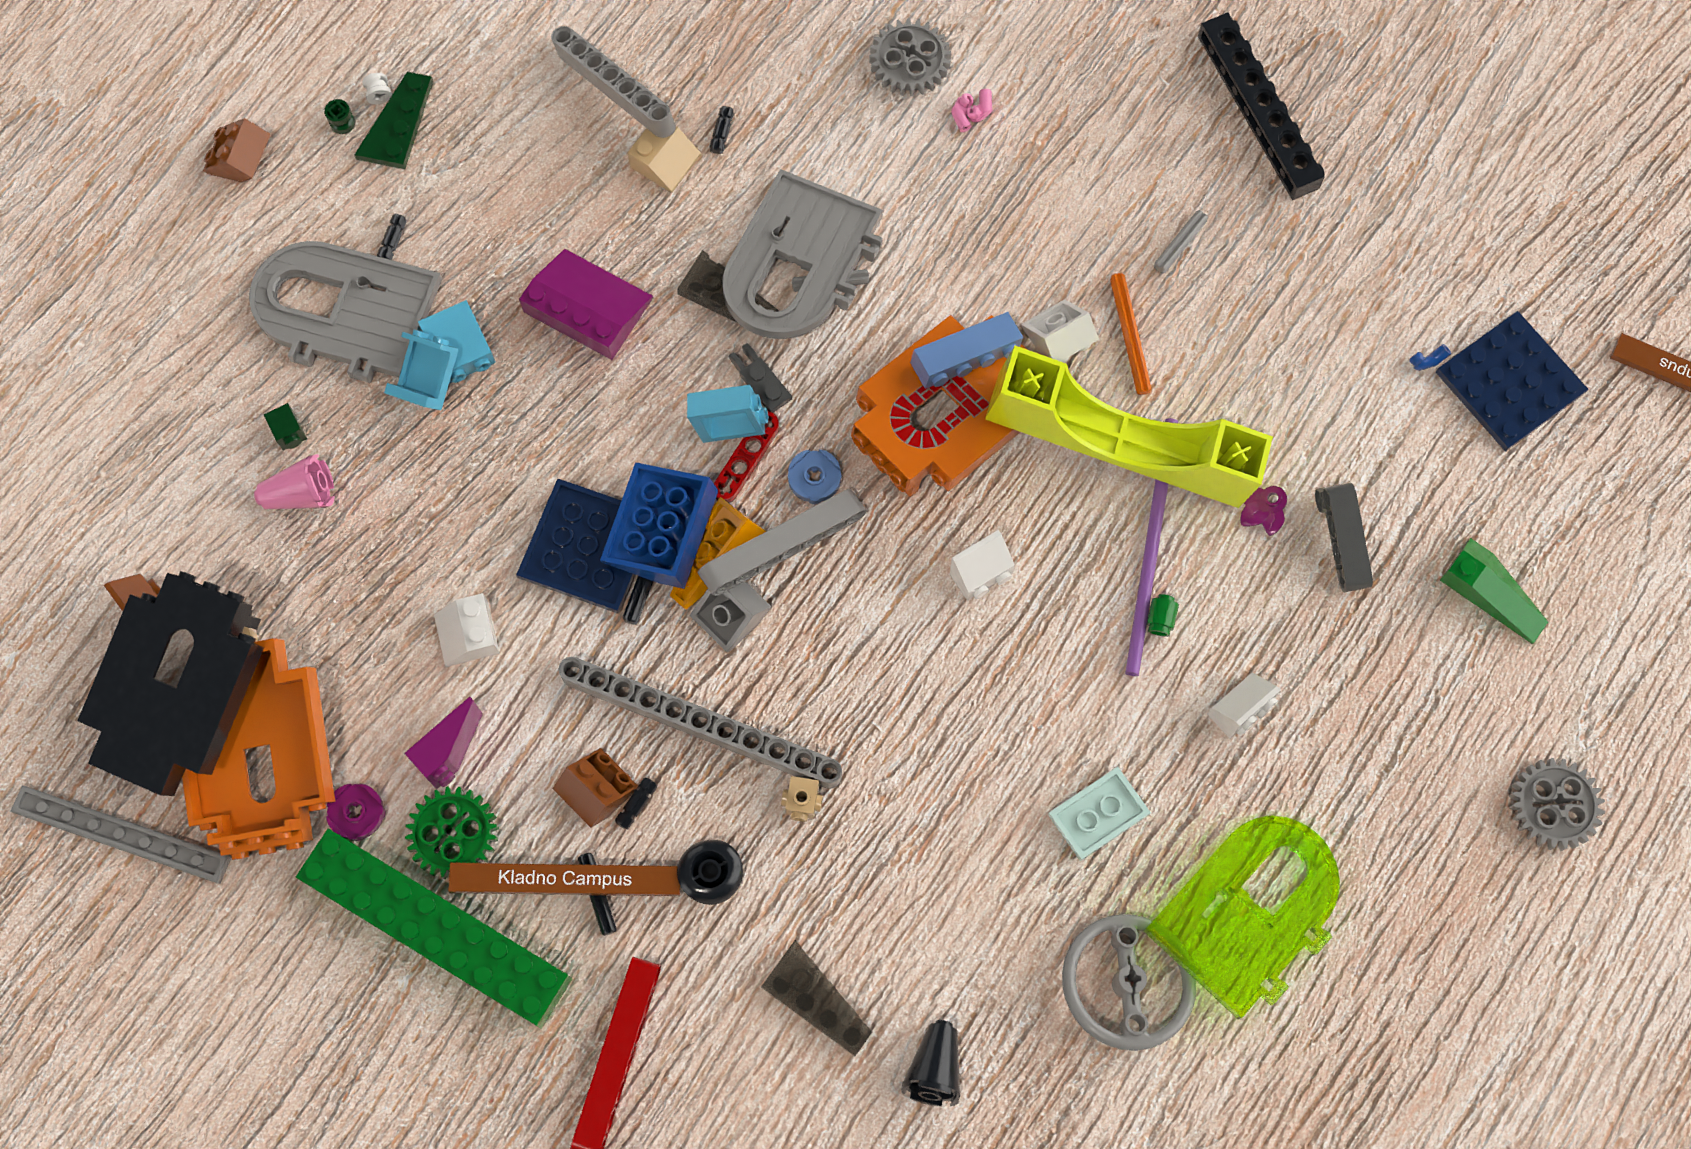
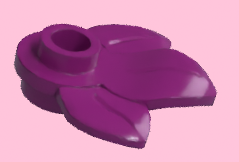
[1240,486,1288,536]

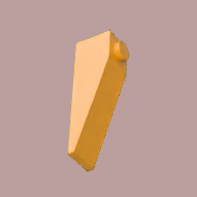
[670,497,767,610]

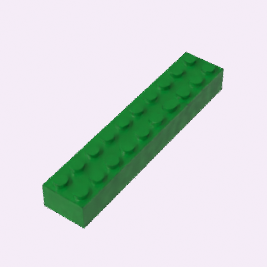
[295,828,573,1029]

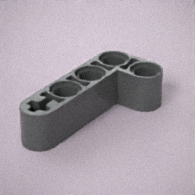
[1315,483,1373,593]

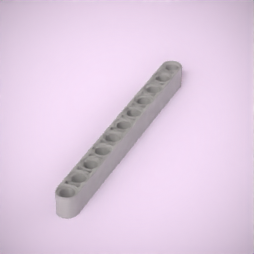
[558,657,842,789]

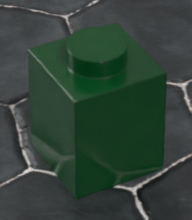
[263,403,307,450]

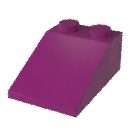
[404,696,483,789]

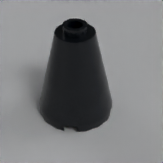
[901,1020,960,1106]

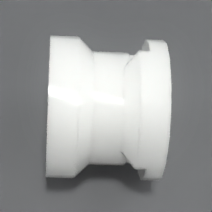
[362,73,392,104]

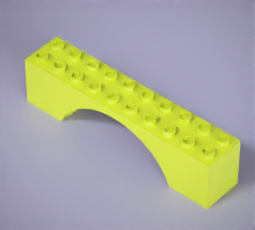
[985,346,1273,508]

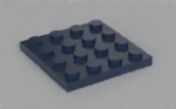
[1436,311,1589,452]
[516,478,635,614]

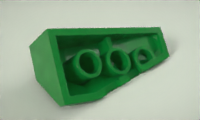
[1440,538,1548,644]

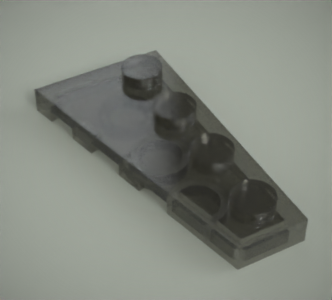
[677,250,779,323]
[761,940,872,1057]

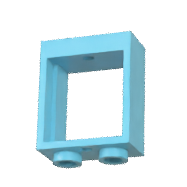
[687,385,769,443]

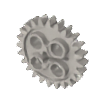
[869,18,951,96]
[1509,758,1605,851]

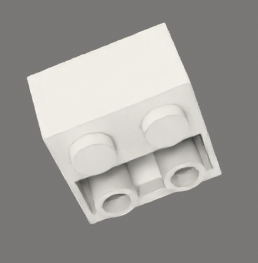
[1207,672,1281,739]

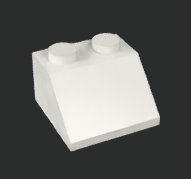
[1021,299,1099,363]
[950,530,1015,601]
[434,593,500,667]

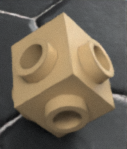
[781,776,823,822]

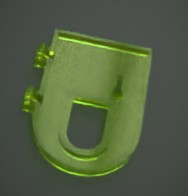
[1143,816,1340,1020]

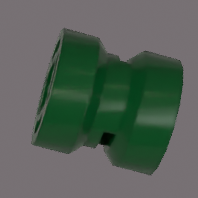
[324,99,355,134]

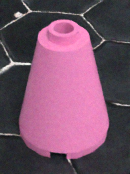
[254,454,335,509]

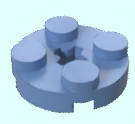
[788,450,842,505]

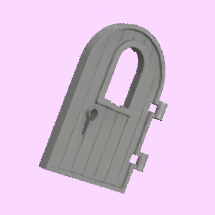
[723,169,883,339]
[249,241,442,383]

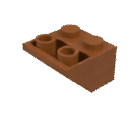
[203,118,271,182]
[552,748,638,828]

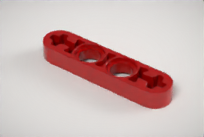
[714,412,779,503]

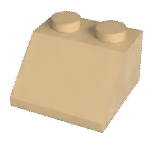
[627,126,701,193]

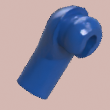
[1410,344,1451,371]

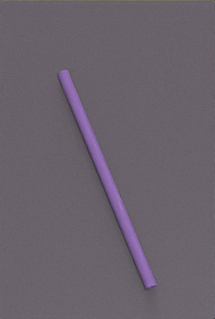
[1125,418,1178,677]

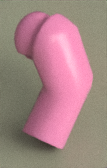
[967,89,992,123]
[951,93,974,132]

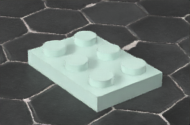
[1048,767,1151,861]

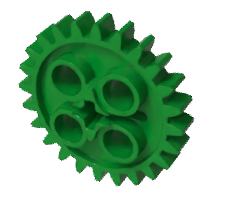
[405,786,499,879]

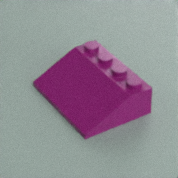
[519,249,653,360]

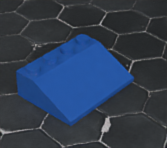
[600,462,718,589]

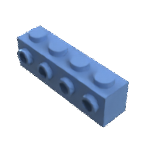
[910,312,1024,389]

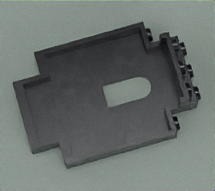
[77,571,264,796]

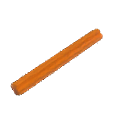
[1110,273,1151,395]

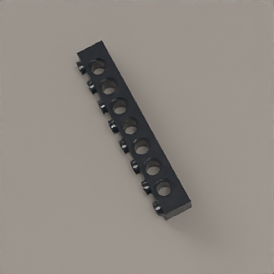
[1198,12,1325,200]

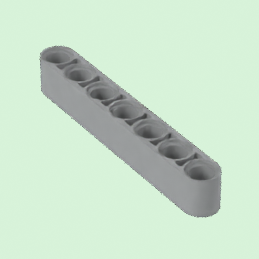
[551,26,676,138]
[698,489,867,596]

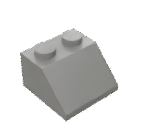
[689,581,771,653]

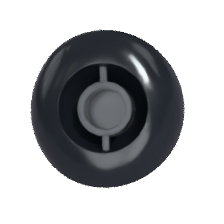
[677,839,743,905]

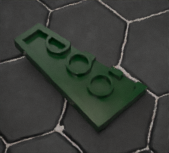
[354,72,433,169]

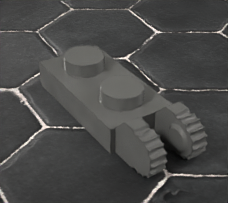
[729,343,792,413]

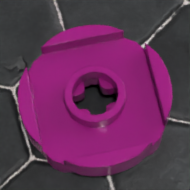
[326,783,385,841]

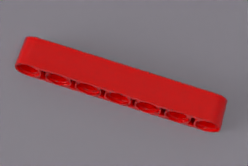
[570,957,661,1149]

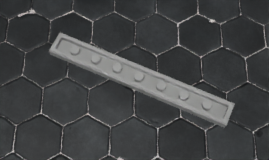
[10,785,231,884]

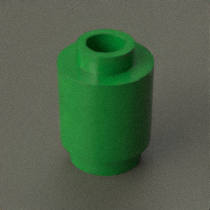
[1147,594,1179,637]

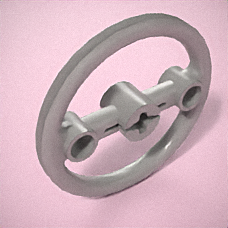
[1062,914,1196,1051]

